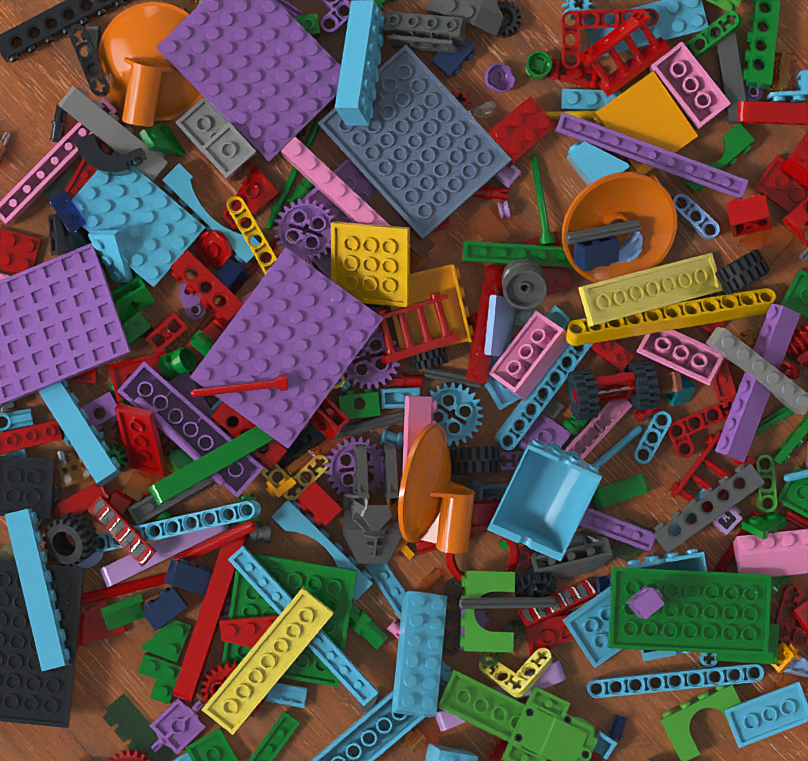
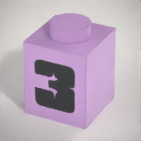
[711,505,743,535]

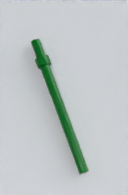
[265,121,320,230]

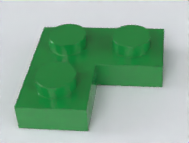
[138,653,182,704]

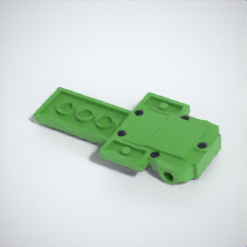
[437,670,598,761]

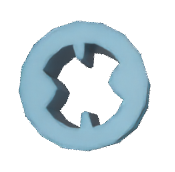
[699,652,718,667]

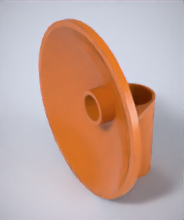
[97,2,203,127]
[562,172,677,283]
[398,423,475,554]

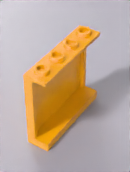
[593,71,698,174]
[390,264,474,350]

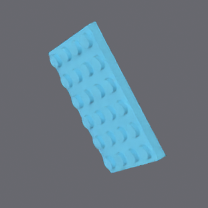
[63,150,206,288]

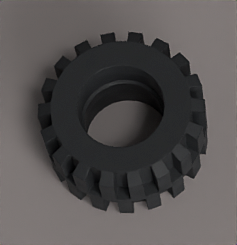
[715,249,770,295]
[450,446,501,475]
[43,512,98,567]

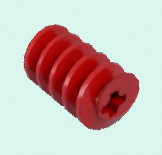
[786,321,808,360]

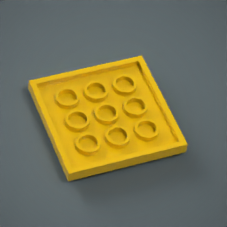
[331,222,410,307]

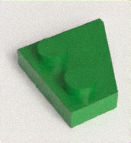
[139,122,186,158]
[141,618,192,663]

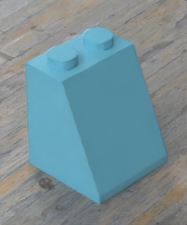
[566,141,630,186]
[425,743,478,761]

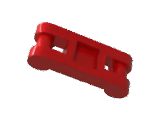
[549,58,600,90]

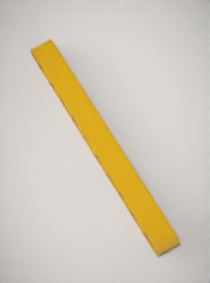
[227,196,345,389]
[566,288,776,346]

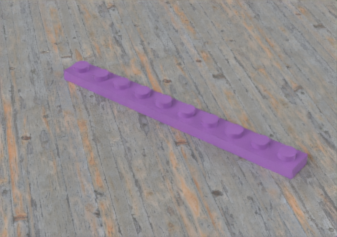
[555,112,749,199]

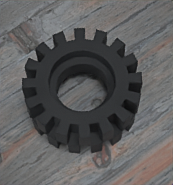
[496,0,521,38]
[411,347,449,370]

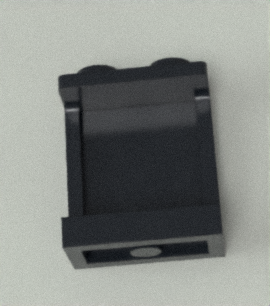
[48,213,98,256]

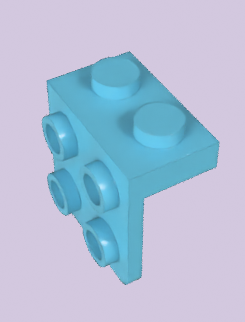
[765,70,808,103]

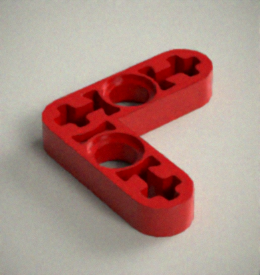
[774,584,808,648]

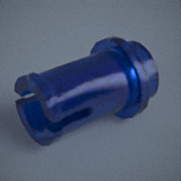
[608,715,628,741]

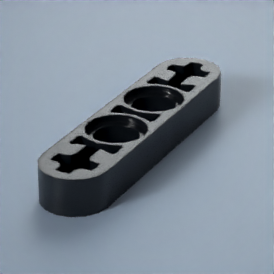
[68,24,110,97]
[442,578,462,656]

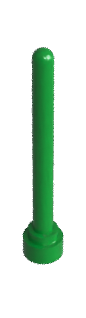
[530,155,556,246]

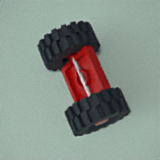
[567,359,660,421]

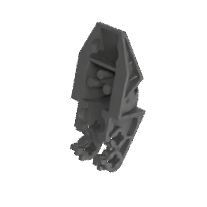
[343,444,402,564]

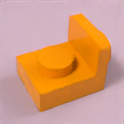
[266,476,297,498]
[771,642,802,673]

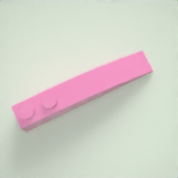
[563,399,632,460]

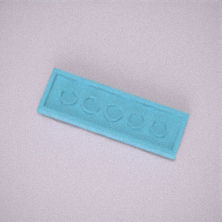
[585,0,708,58]

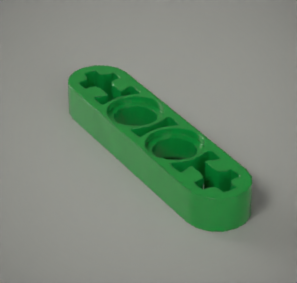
[684,11,742,60]

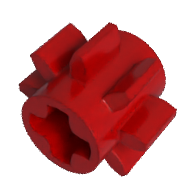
[451,88,472,111]

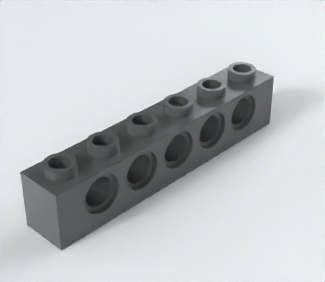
[652,463,765,553]

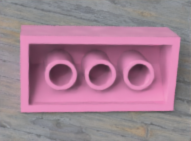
[648,42,731,131]
[488,311,569,401]
[637,330,725,385]
[403,396,438,471]
[733,529,808,577]

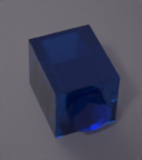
[214,258,249,294]

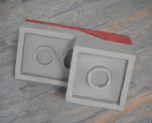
[175,97,259,183]

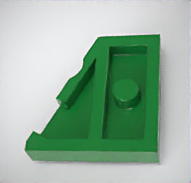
[742,512,786,540]

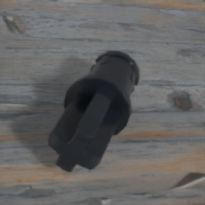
[49,104,67,143]

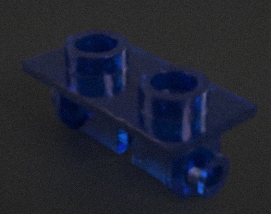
[48,190,87,233]

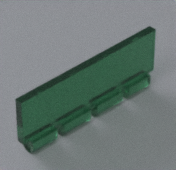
[102,693,175,761]

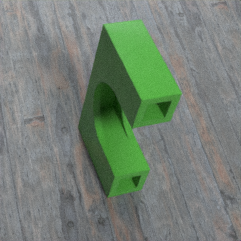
[460,571,515,653]
[659,684,741,761]

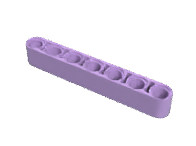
[99,514,230,588]
[434,660,567,731]

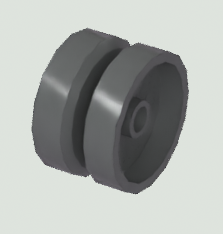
[502,258,547,309]

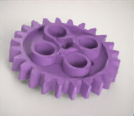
[273,198,335,263]
[343,327,400,390]
[324,437,385,494]

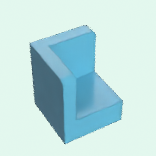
[594,730,617,760]

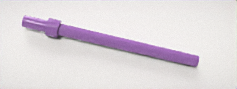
[134,395,225,485]

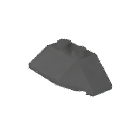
[425,0,504,36]
[531,530,613,581]

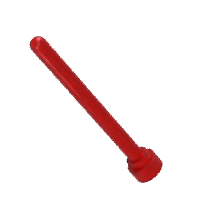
[191,374,288,397]

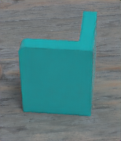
[662,375,696,406]

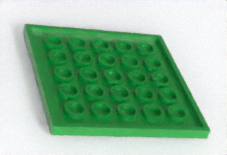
[222,552,357,687]

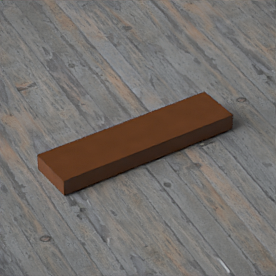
[366,190,436,259]

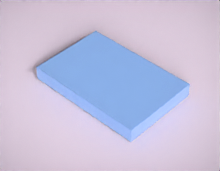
[484,295,515,357]

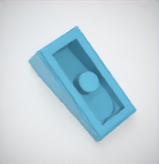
[379,387,420,409]

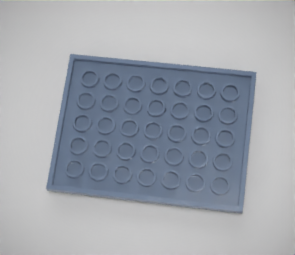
[318,45,512,240]

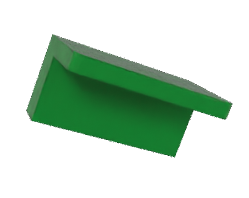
[100,594,145,631]

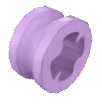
[497,200,510,219]

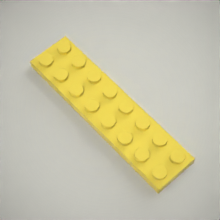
[578,253,723,327]
[202,587,334,735]

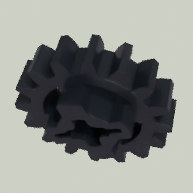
[514,571,557,597]

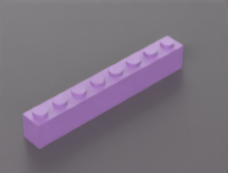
[715,303,800,462]

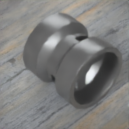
[250,523,272,543]

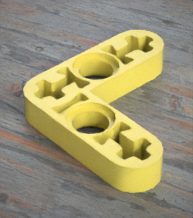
[256,455,329,500]
[478,648,553,697]

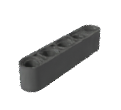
[713,28,746,125]

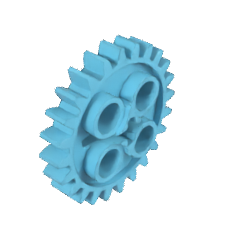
[429,382,483,446]

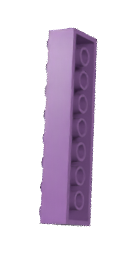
[117,361,264,498]

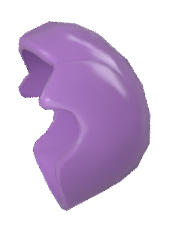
[484,63,516,93]

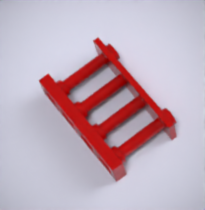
[578,8,671,97]
[375,292,461,364]
[669,432,757,524]

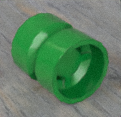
[525,51,552,81]
[159,347,196,379]

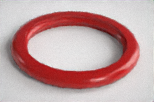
[445,524,520,582]

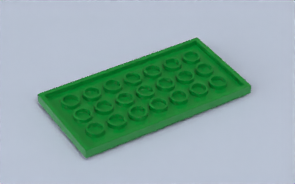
[608,567,772,656]

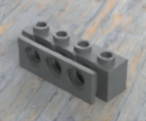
[383,11,468,53]

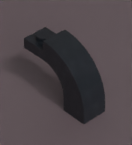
[75,133,147,176]

